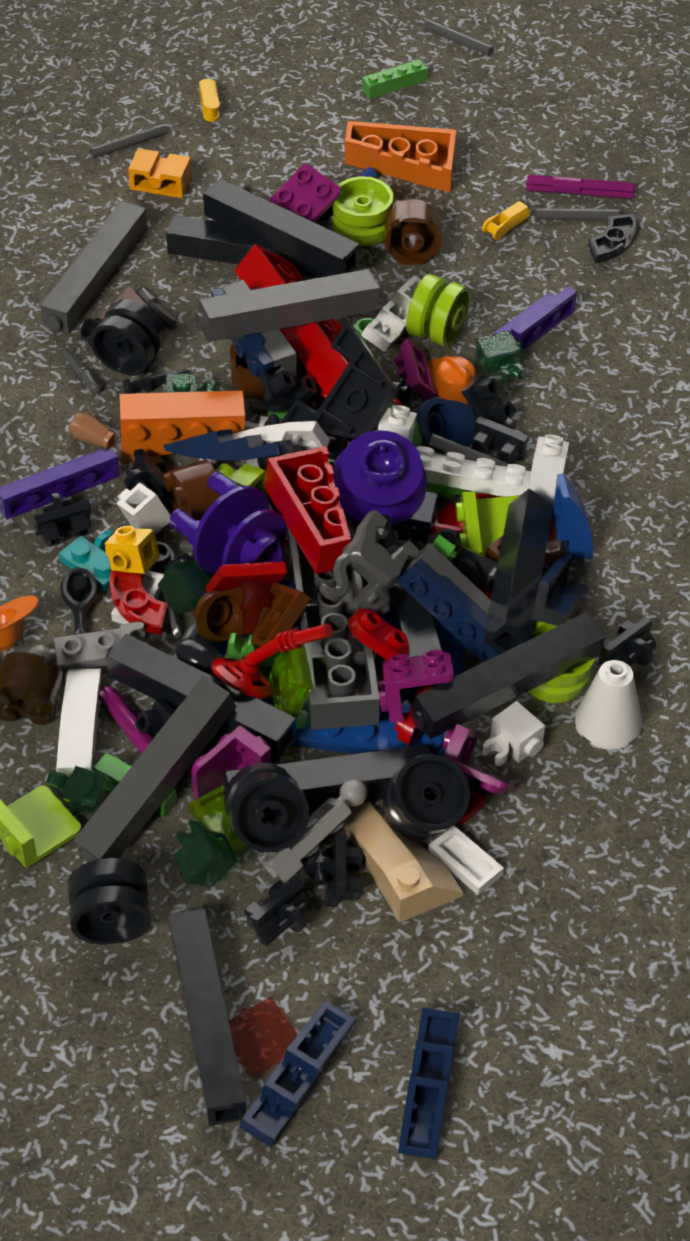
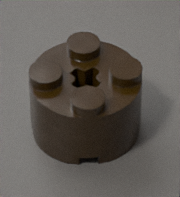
[0,652,63,725]

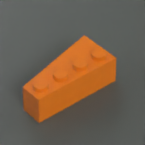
[345,121,456,192]
[119,390,245,464]

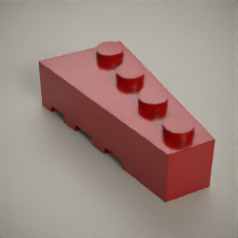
[264,446,351,574]

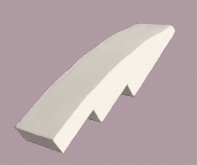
[361,275,421,352]
[217,421,330,468]
[56,669,102,774]

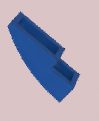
[552,474,593,560]

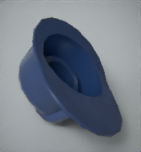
[416,398,477,447]

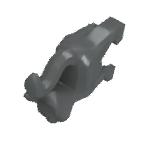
[320,510,420,615]

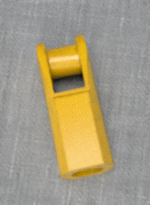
[199,79,220,122]
[482,201,530,241]

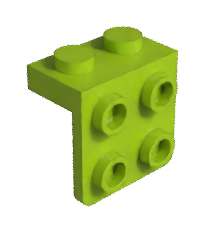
[456,491,519,556]
[0,785,82,868]

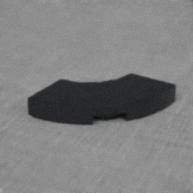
[588,213,636,264]

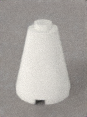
[575,660,643,750]

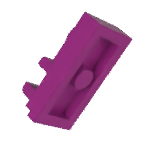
[393,338,437,401]

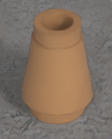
[68,411,116,449]

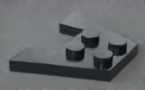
[280,321,399,441]

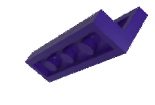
[0,448,120,520]

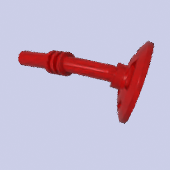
[211,623,333,698]

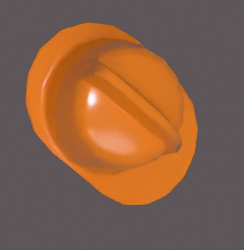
[428,356,476,404]
[0,595,39,652]

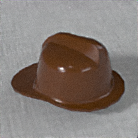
[192,586,268,643]

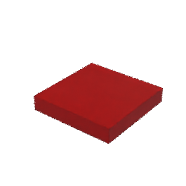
[206,561,287,594]

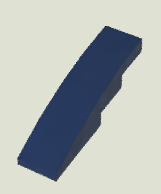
[164,429,294,461]
[239,1000,356,1147]
[398,1007,460,1160]

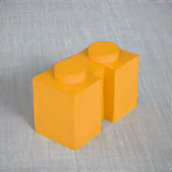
[128,148,192,198]

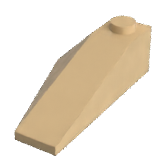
[343,801,463,923]

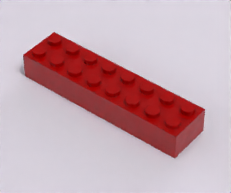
[234,244,403,406]

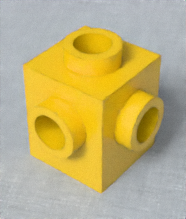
[104,526,160,574]

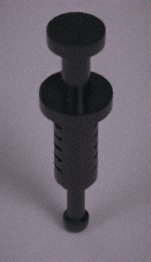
[123,369,190,394]

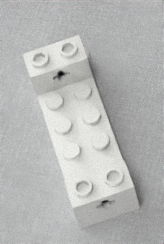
[378,405,569,506]

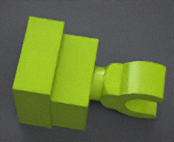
[215,463,269,496]

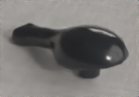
[60,567,98,635]
[176,638,257,686]

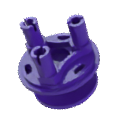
[333,430,427,527]
[169,472,287,574]

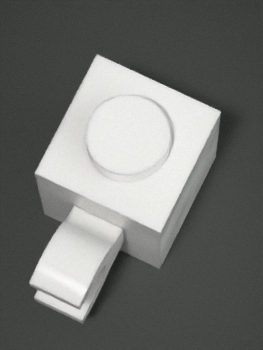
[116,483,171,535]
[482,701,545,767]

